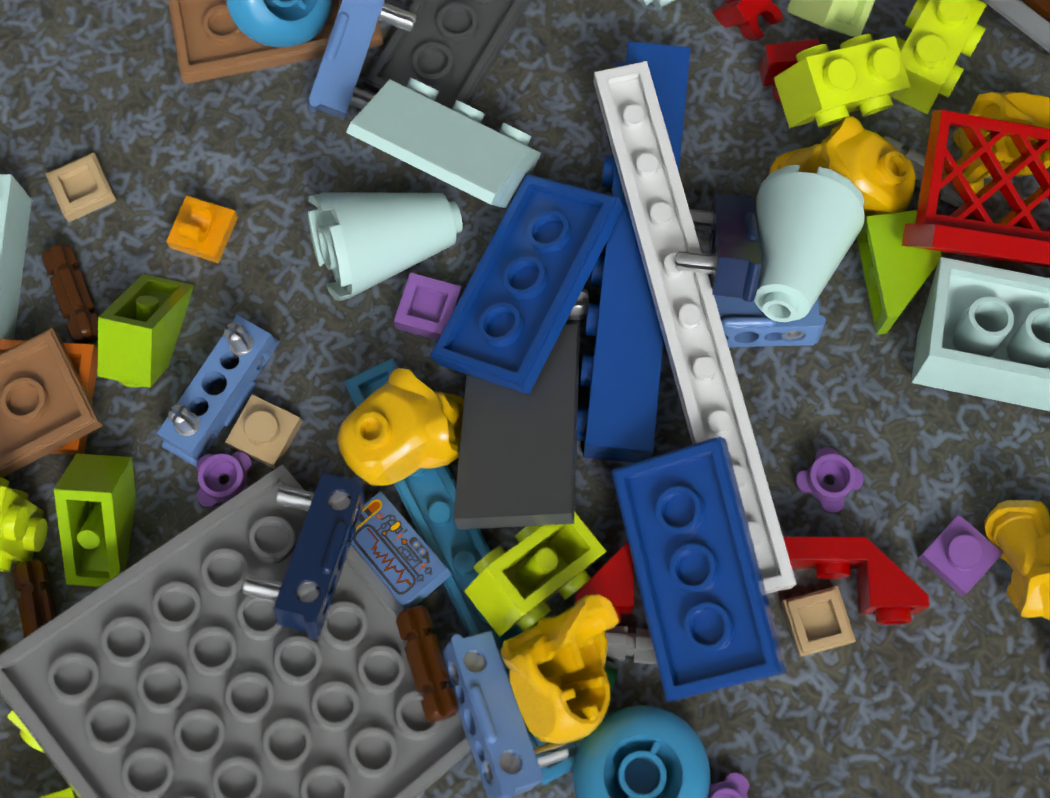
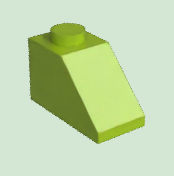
[856,210,945,335]
[97,274,194,388]
[53,453,136,587]

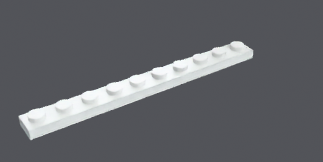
[594,61,796,594]

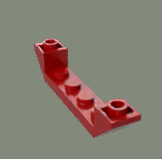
[574,537,930,625]

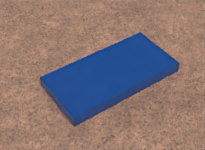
[430,174,624,395]
[611,436,787,701]

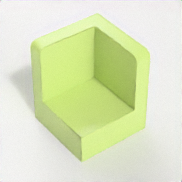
[787,0,875,37]

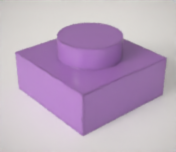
[394,273,463,340]
[918,514,1003,596]

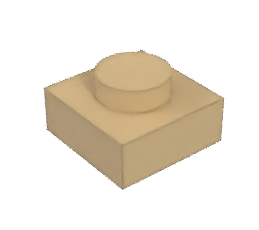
[225,395,303,469]

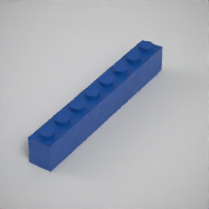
[577,41,691,463]

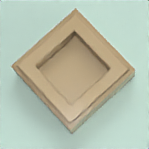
[46,152,117,222]
[781,586,856,658]

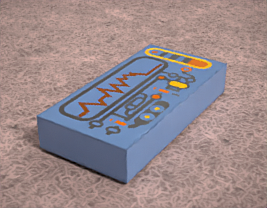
[351,491,452,609]

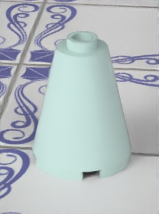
[754,165,865,322]
[308,192,463,301]

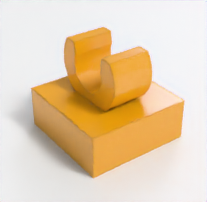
[166,195,238,263]

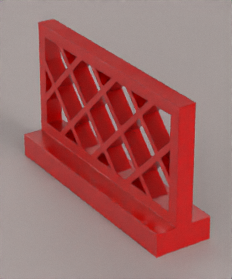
[902,110,1050,268]

